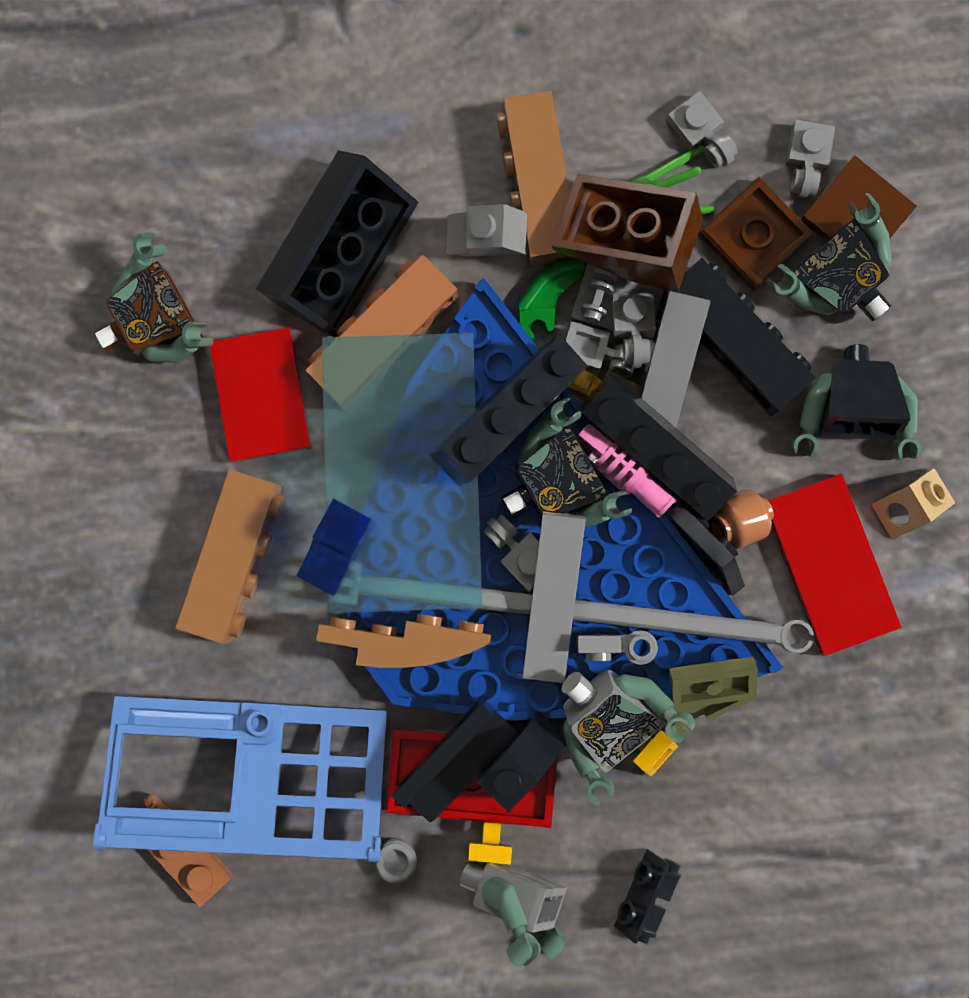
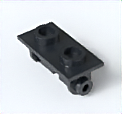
[614,849,682,944]

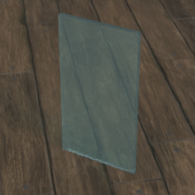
[322,332,482,615]

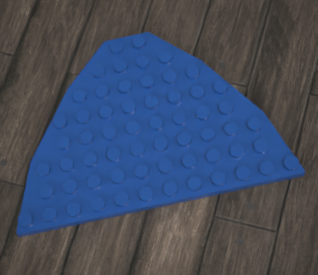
[347,278,783,721]

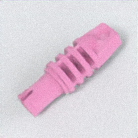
[576,424,676,518]

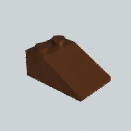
[552,174,703,292]

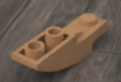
[316,614,491,668]

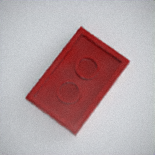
[210,327,312,463]

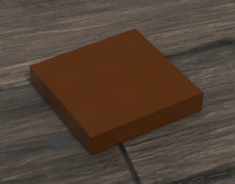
[800,155,917,241]
[698,177,814,292]

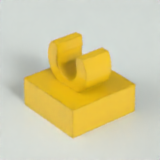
[633,730,678,777]
[468,822,512,865]

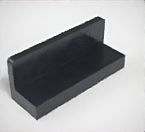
[392,697,517,822]

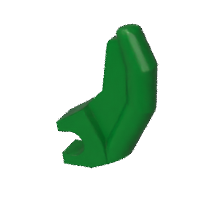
[518,259,586,341]

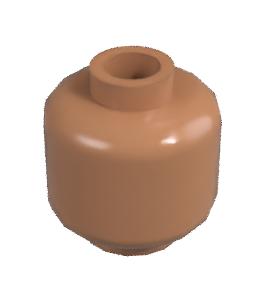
[709,490,774,549]

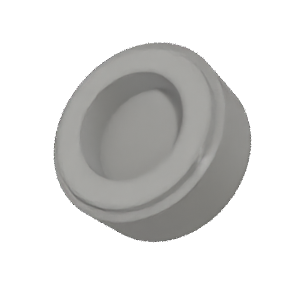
[375,838,417,883]

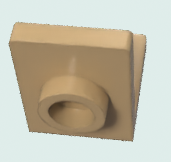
[872,468,955,539]

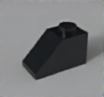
[477,712,567,813]

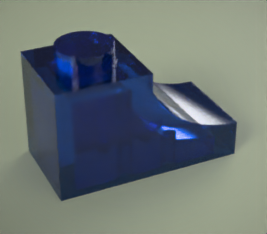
[296,498,376,596]

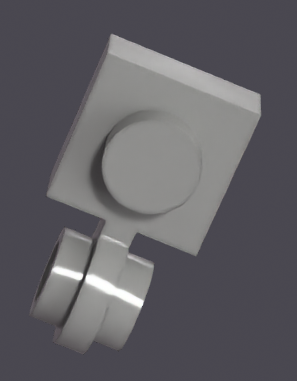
[666,91,738,168]
[786,120,835,199]
[611,293,656,368]
[566,321,638,378]
[483,514,539,592]
[575,630,658,665]

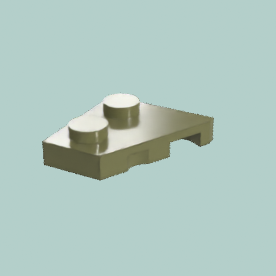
[669,657,758,734]

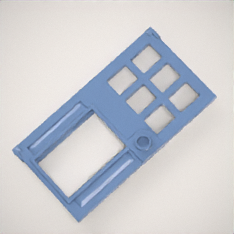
[93,696,387,862]

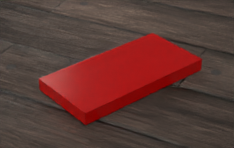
[768,473,902,656]
[385,728,558,828]

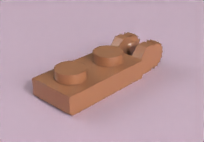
[144,794,234,908]

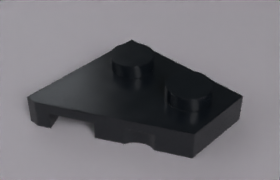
[666,502,745,596]

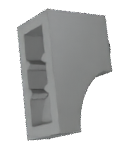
[446,204,527,257]

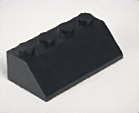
[256,150,419,339]

